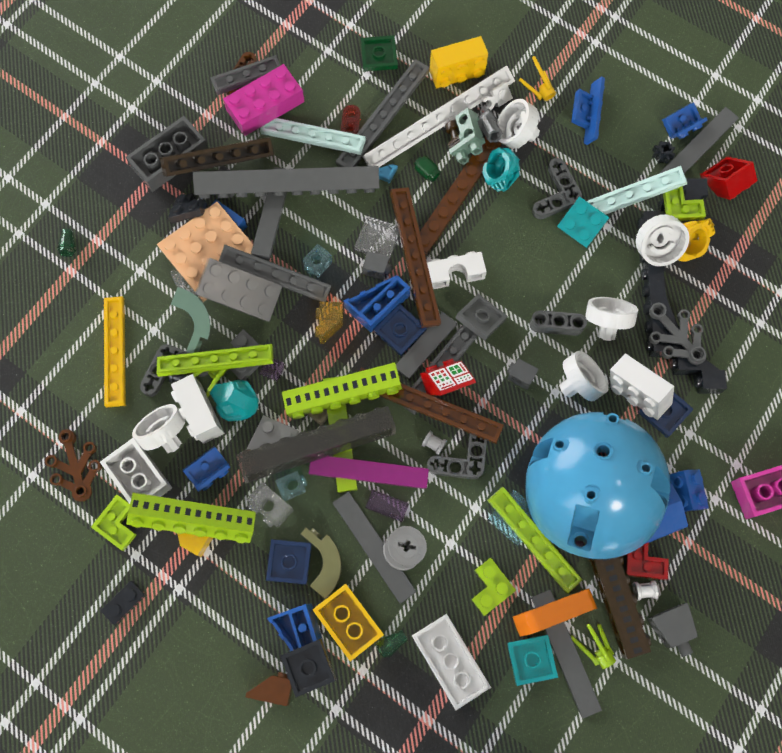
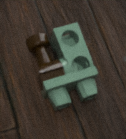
[445,107,486,165]

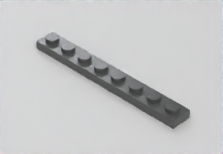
[336,59,430,167]

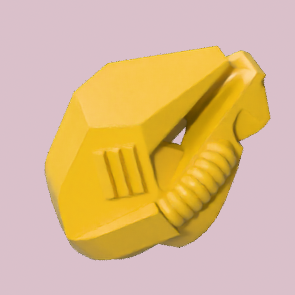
[678,218,715,262]

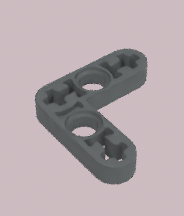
[532,158,582,219]
[140,344,209,397]
[427,433,487,479]

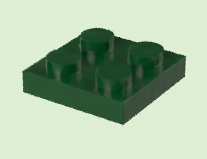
[360,35,398,72]

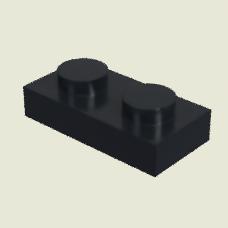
[100,581,146,626]

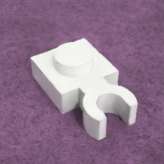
[481,82,513,110]

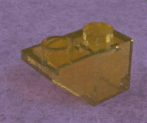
[315,302,343,344]

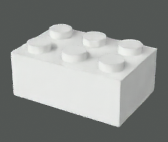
[610,353,674,420]
[171,374,225,444]
[100,438,172,504]

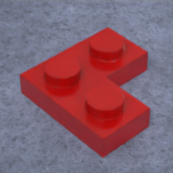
[625,542,669,580]

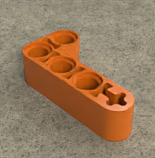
[512,588,597,637]

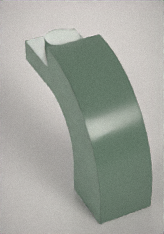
[171,287,210,353]

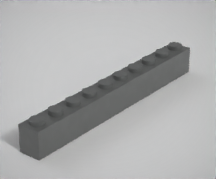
[193,166,379,199]

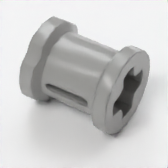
[422,430,447,455]

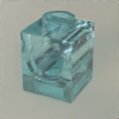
[303,244,333,277]
[275,471,308,501]

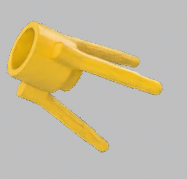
[519,56,556,101]

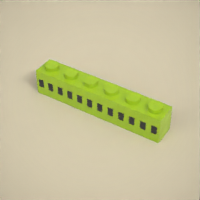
[282,363,402,419]
[126,493,256,543]

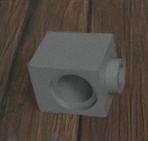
[362,251,392,280]
[507,358,539,390]

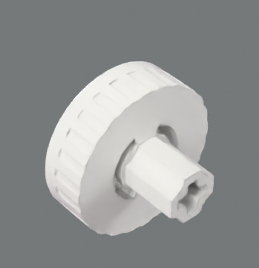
[497,99,540,149]
[636,214,689,266]
[585,297,638,341]
[559,351,608,401]
[132,404,185,453]

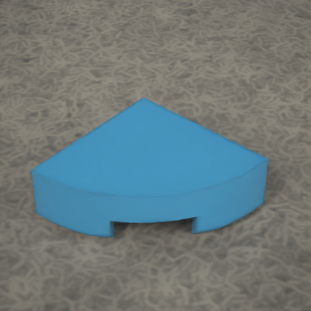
[379,164,398,183]

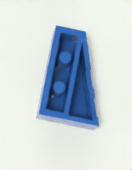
[267,603,329,658]

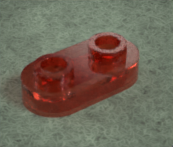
[341,105,361,134]

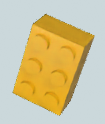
[429,36,488,88]
[313,584,384,662]

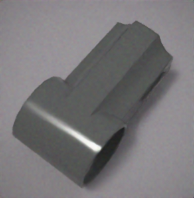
[478,108,502,143]

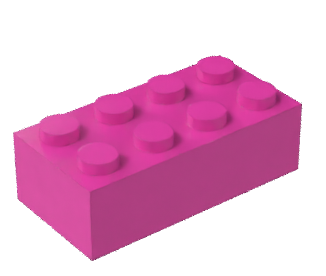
[223,64,305,136]
[731,465,782,520]

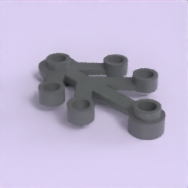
[649,303,706,365]

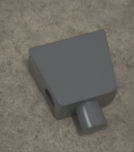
[647,603,697,657]

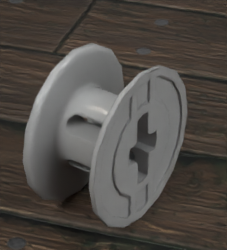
[383,526,427,570]

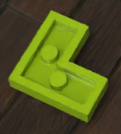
[663,186,706,221]
[91,495,136,551]
[471,558,516,616]

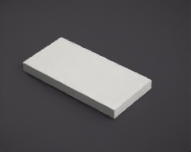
[412,614,491,710]

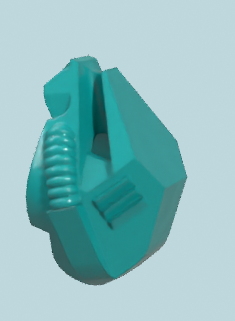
[482,147,520,192]
[210,380,259,421]

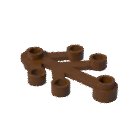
[45,429,102,502]

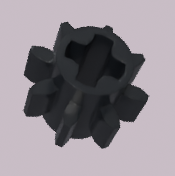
[652,141,675,164]

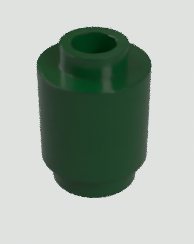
[414,156,441,182]

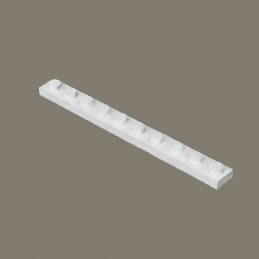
[362,66,515,167]

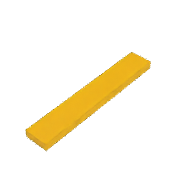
[104,296,126,408]

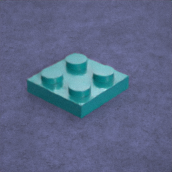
[557,196,610,248]
[507,635,558,686]

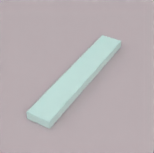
[260,118,366,155]
[587,166,687,215]

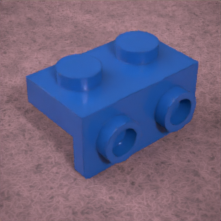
[662,102,707,139]
[183,446,230,492]
[670,470,709,512]

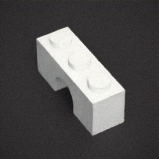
[427,251,486,289]

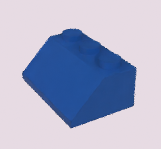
[645,483,688,544]

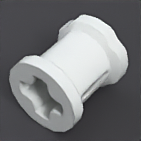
[632,581,659,601]

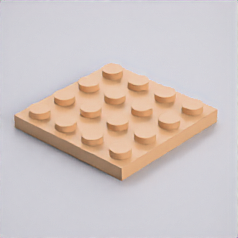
[157,202,253,302]

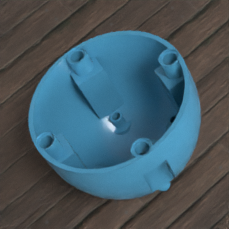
[525,412,670,559]

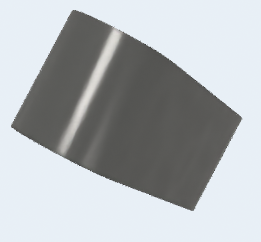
[529,310,587,336]

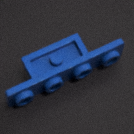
[572,76,605,145]

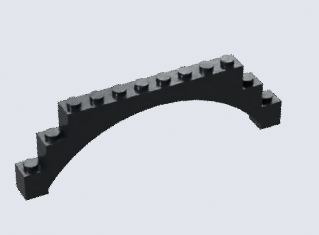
[637,178,727,394]

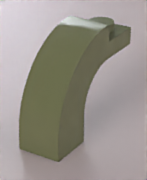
[301,528,342,599]

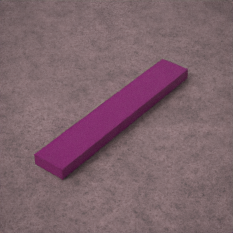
[309,454,429,489]

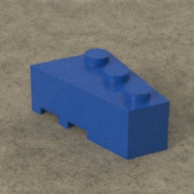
[344,275,411,333]

